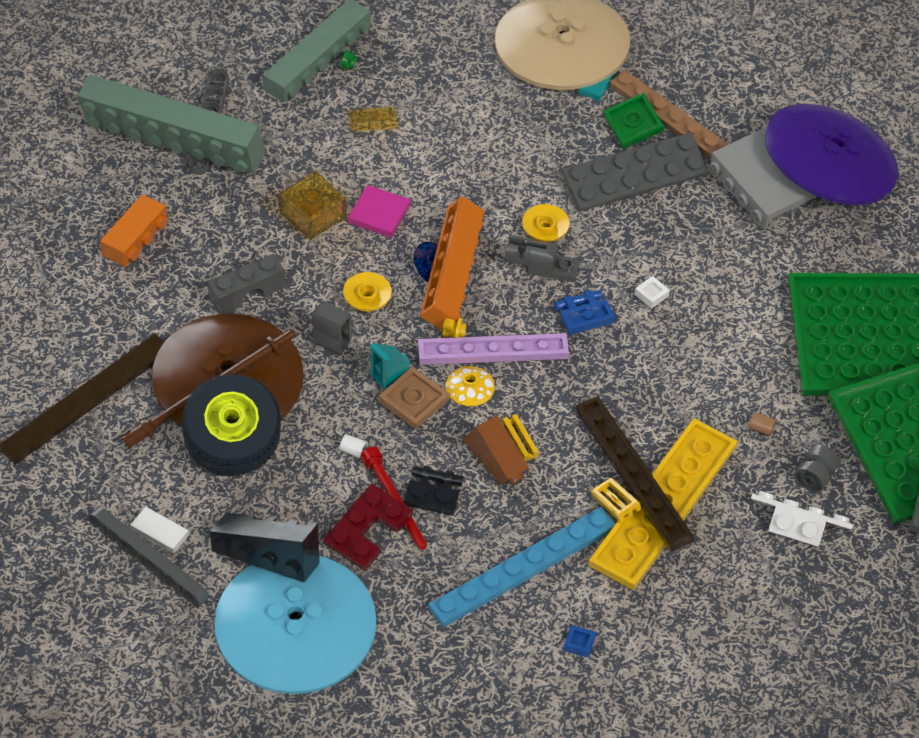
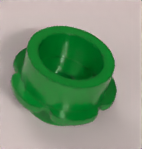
[339,50,357,71]

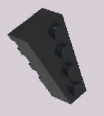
[210,513,320,582]

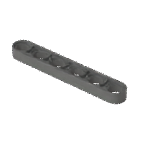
[188,69,229,175]
[88,506,209,608]

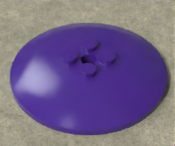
[764,104,898,205]

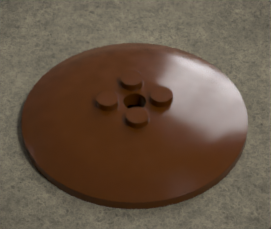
[152,314,303,427]

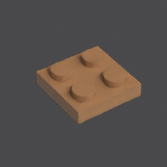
[378,366,450,430]

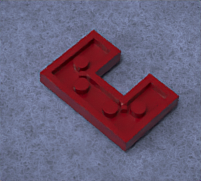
[323,483,413,571]

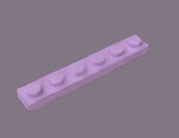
[418,333,569,365]

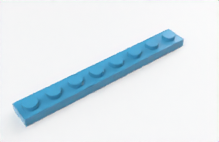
[428,507,616,628]

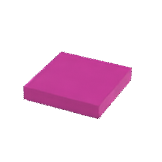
[348,185,411,238]

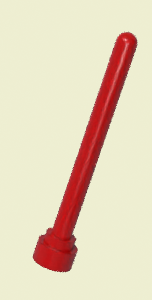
[360,446,427,550]

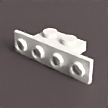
[751,491,853,547]

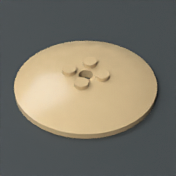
[495,0,630,90]

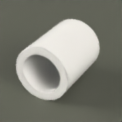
[340,434,368,458]

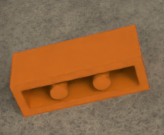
[100,194,168,267]

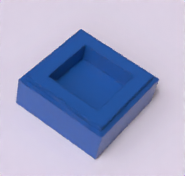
[563,625,597,658]

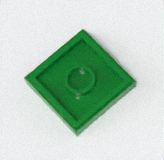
[602,92,665,149]

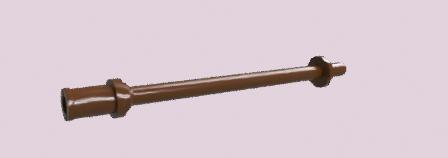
[121,329,296,450]

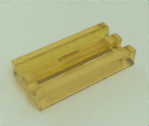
[349,106,398,132]

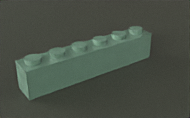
[263,0,371,103]

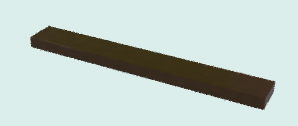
[0,334,164,465]
[576,396,694,552]

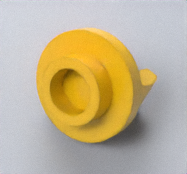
[442,318,467,338]

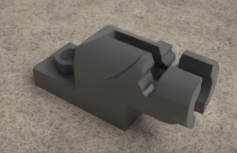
[505,235,580,283]

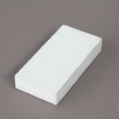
[130,507,189,554]

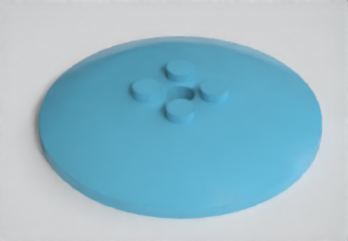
[215,556,376,694]

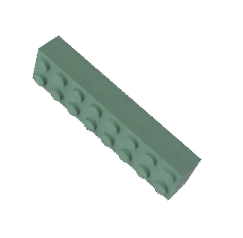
[77,74,266,174]

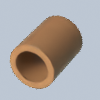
[749,412,777,436]

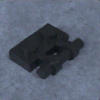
[403,466,464,516]

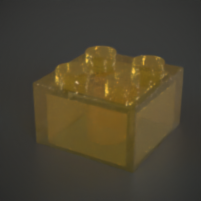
[279,171,347,240]

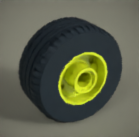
[182,374,281,476]

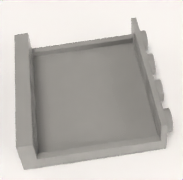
[709,126,826,230]

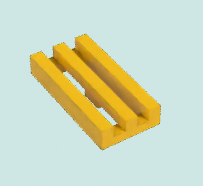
[502,414,538,461]
[590,478,642,523]

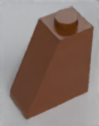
[462,415,529,485]

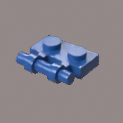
[554,290,615,335]

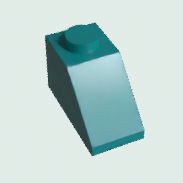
[370,343,410,390]

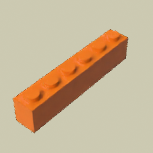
[420,196,484,330]

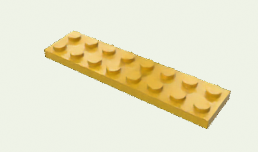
[588,418,738,591]

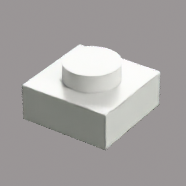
[635,276,670,309]

